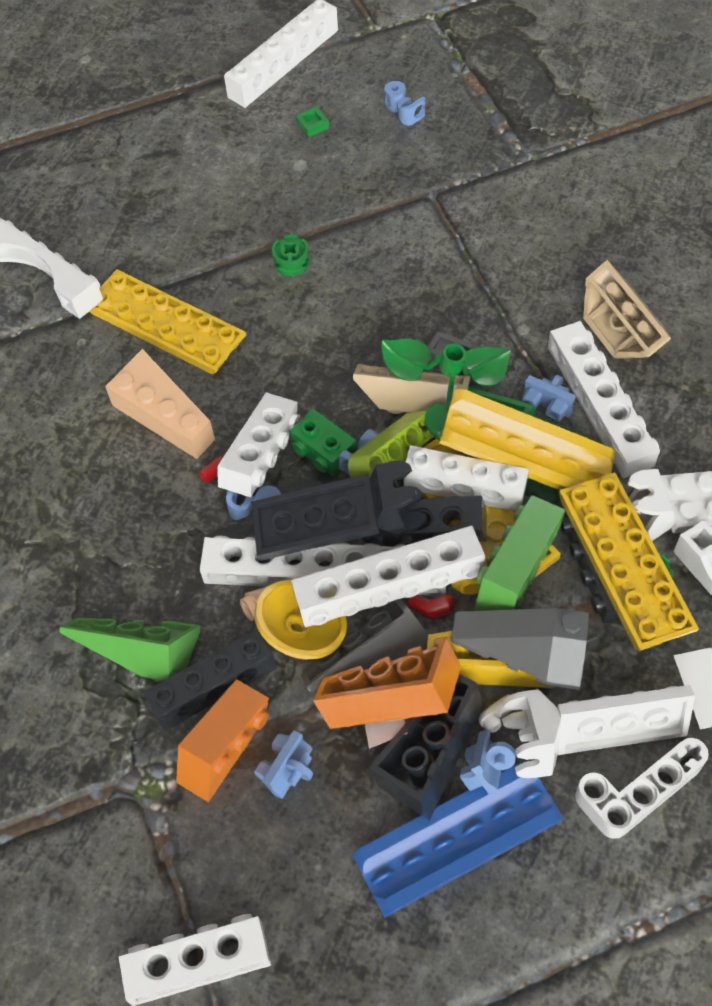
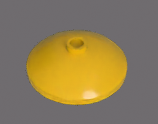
[254,580,347,659]

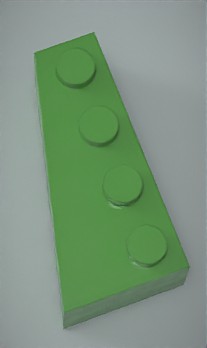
[474,495,565,611]

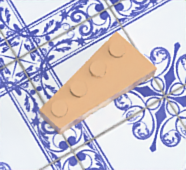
[105,349,215,459]

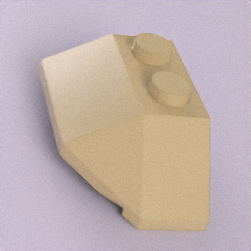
[583,260,671,359]
[353,364,470,414]

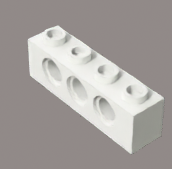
[218,392,300,497]
[403,445,529,512]
[119,914,271,1006]

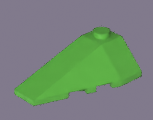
[60,618,200,683]

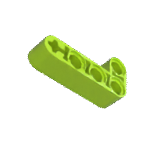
[348,411,434,478]

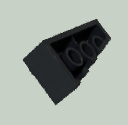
[369,674,484,821]

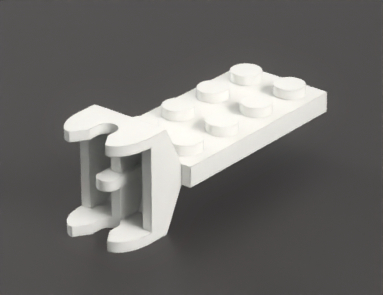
[628,469,712,541]
[502,685,695,778]

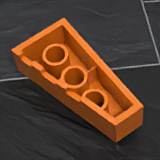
[313,637,461,729]

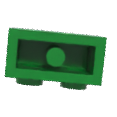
[290,409,357,477]

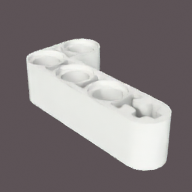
[575,738,709,839]

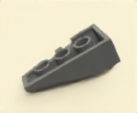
[301,598,428,692]
[451,608,589,690]

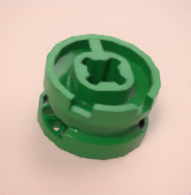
[272,235,310,277]

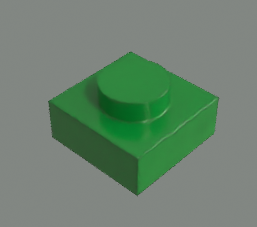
[296,106,329,137]

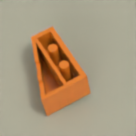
[176,679,269,803]

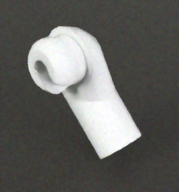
[479,694,513,733]

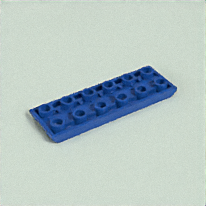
[352,760,564,918]

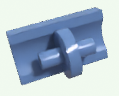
[522,375,576,423]
[460,729,516,794]
[255,730,313,799]

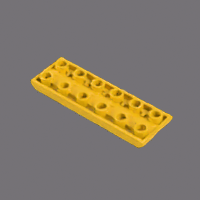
[89,269,246,374]
[439,389,616,490]
[559,472,699,651]

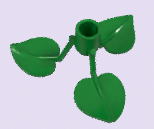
[381,339,510,440]

